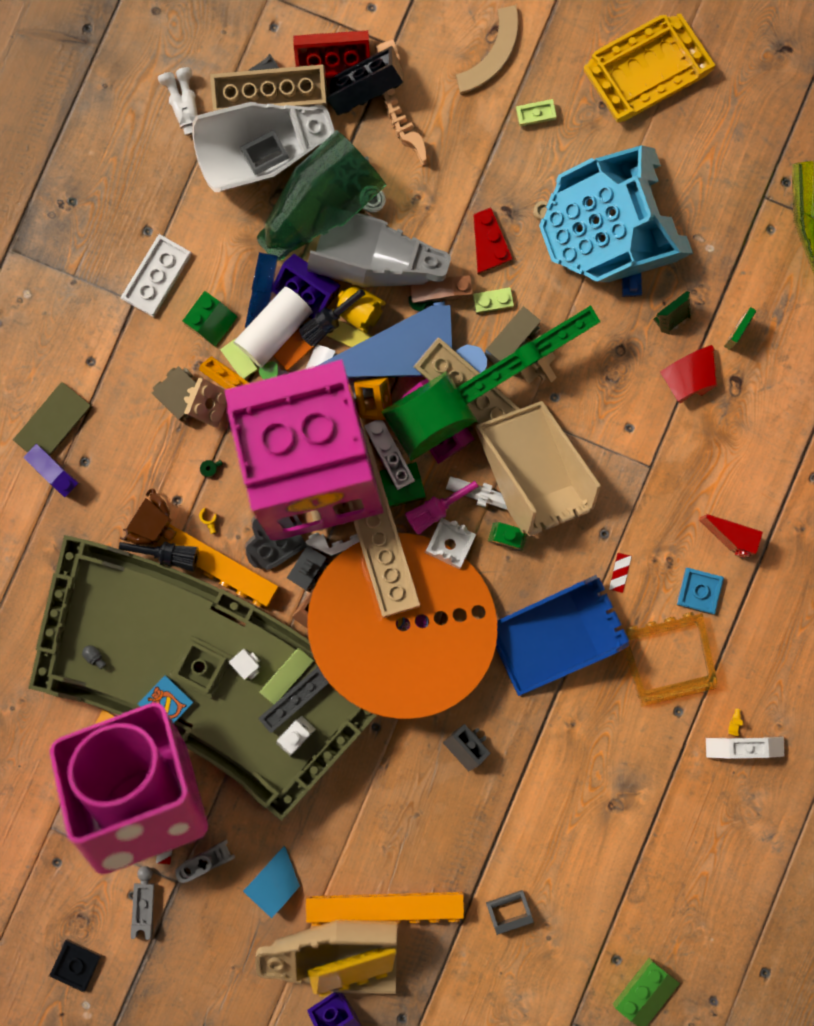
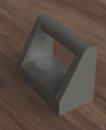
[240,130,289,175]
[486,890,534,935]

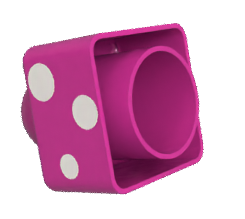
[50,703,208,875]

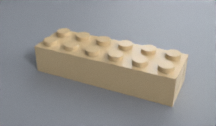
[210,65,328,111]

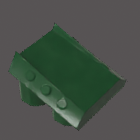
[653,291,691,334]

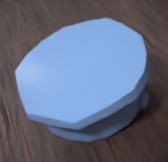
[455,344,487,373]

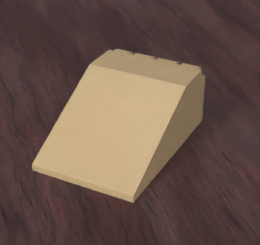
[475,401,601,536]

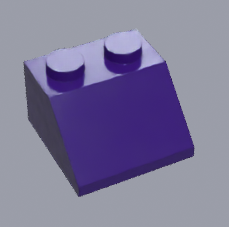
[307,992,362,1026]

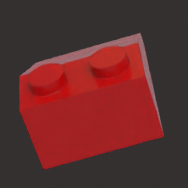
[699,514,763,558]

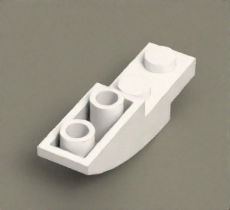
[365,420,415,490]

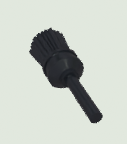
[299,289,365,346]
[119,542,199,572]

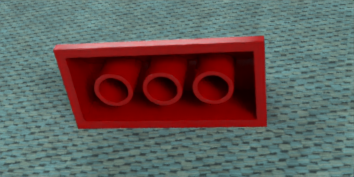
[293,30,370,78]

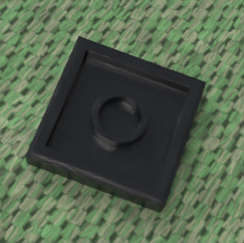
[49,939,102,993]

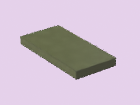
[13,382,92,456]

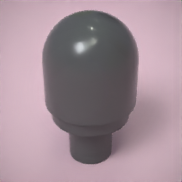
[82,645,106,670]

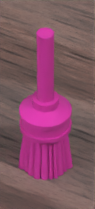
[405,481,479,535]

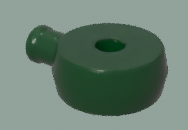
[200,460,223,478]

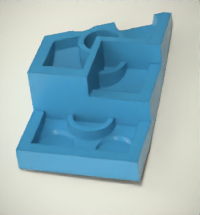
[243,846,300,918]

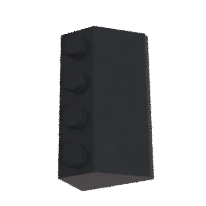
[326,46,404,116]

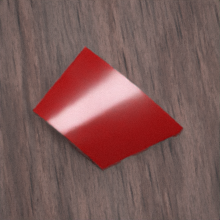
[660,345,717,404]

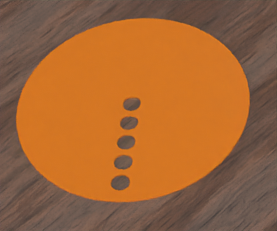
[307,533,497,719]

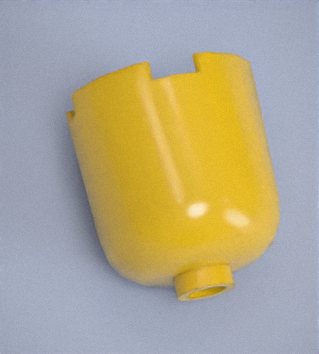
[337,286,385,333]

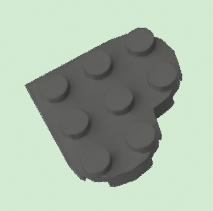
[245,516,307,570]

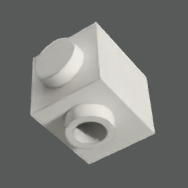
[229,649,261,680]

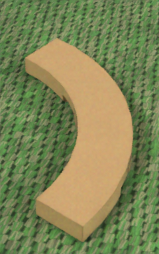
[456,5,518,94]

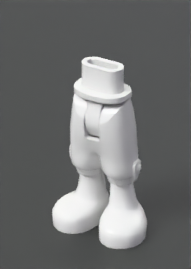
[158,67,198,136]

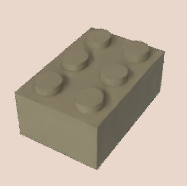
[485,306,541,364]

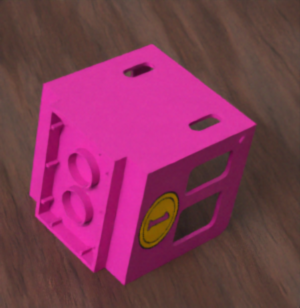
[224,360,384,540]

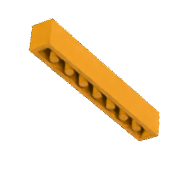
[153,524,280,608]
[306,892,464,926]

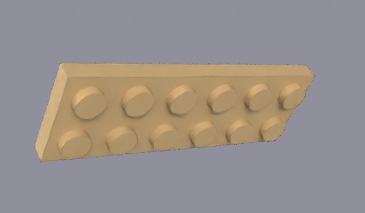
[413,337,520,424]

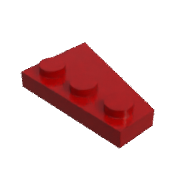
[473,207,512,274]

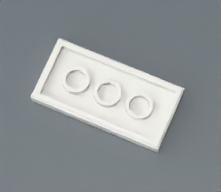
[121,234,192,318]

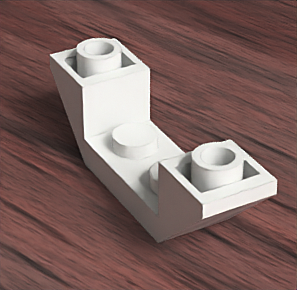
[306,532,360,557]
[705,737,784,758]

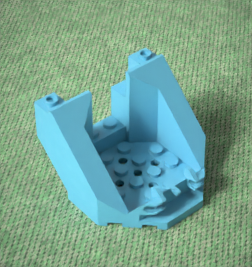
[539,145,693,282]

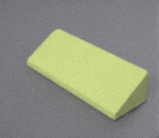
[259,648,314,704]

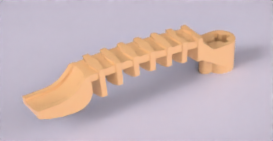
[375,39,426,166]

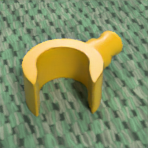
[199,508,217,534]
[728,709,743,736]

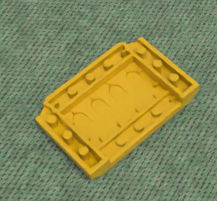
[584,14,715,123]

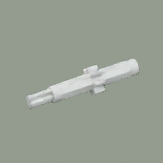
[446,476,508,510]

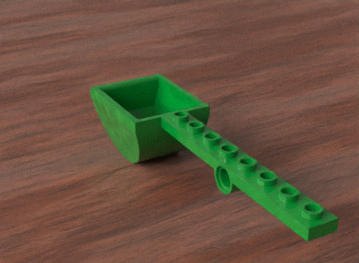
[381,305,601,461]

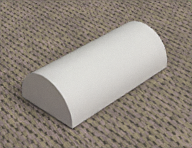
[233,287,312,368]

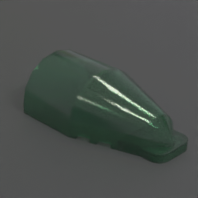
[257,130,386,261]

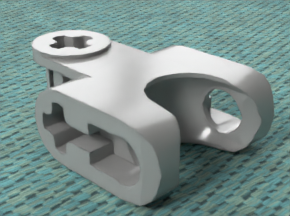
[175,840,235,883]

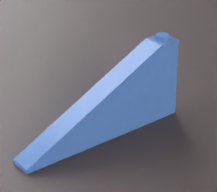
[317,302,452,379]

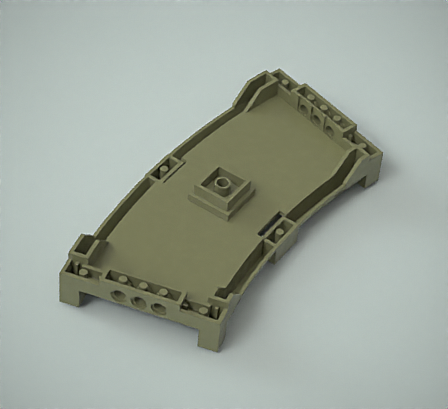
[28,535,377,821]

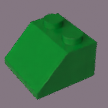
[182,291,238,347]
[379,462,426,508]

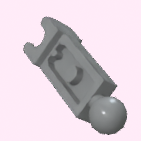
[131,866,155,940]

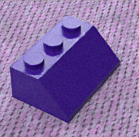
[270,254,340,319]

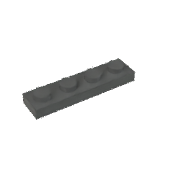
[258,667,329,733]

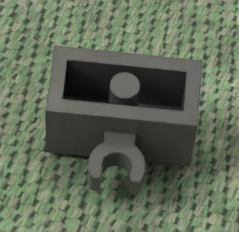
[287,546,328,591]
[443,724,491,772]

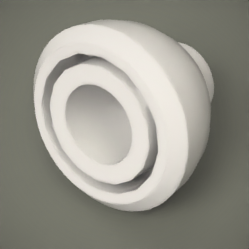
[359,186,386,213]

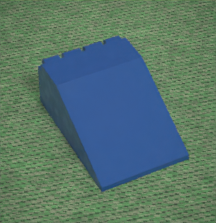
[496,575,629,696]

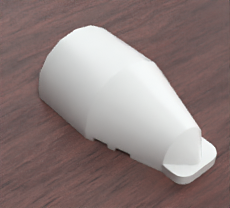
[192,102,335,192]

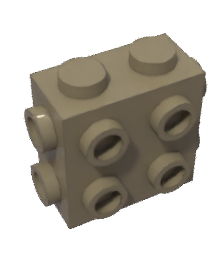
[152,366,207,422]

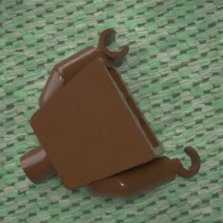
[120,489,176,545]

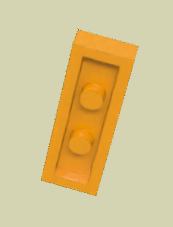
[199,356,250,390]

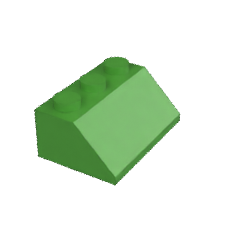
[613,958,680,1026]

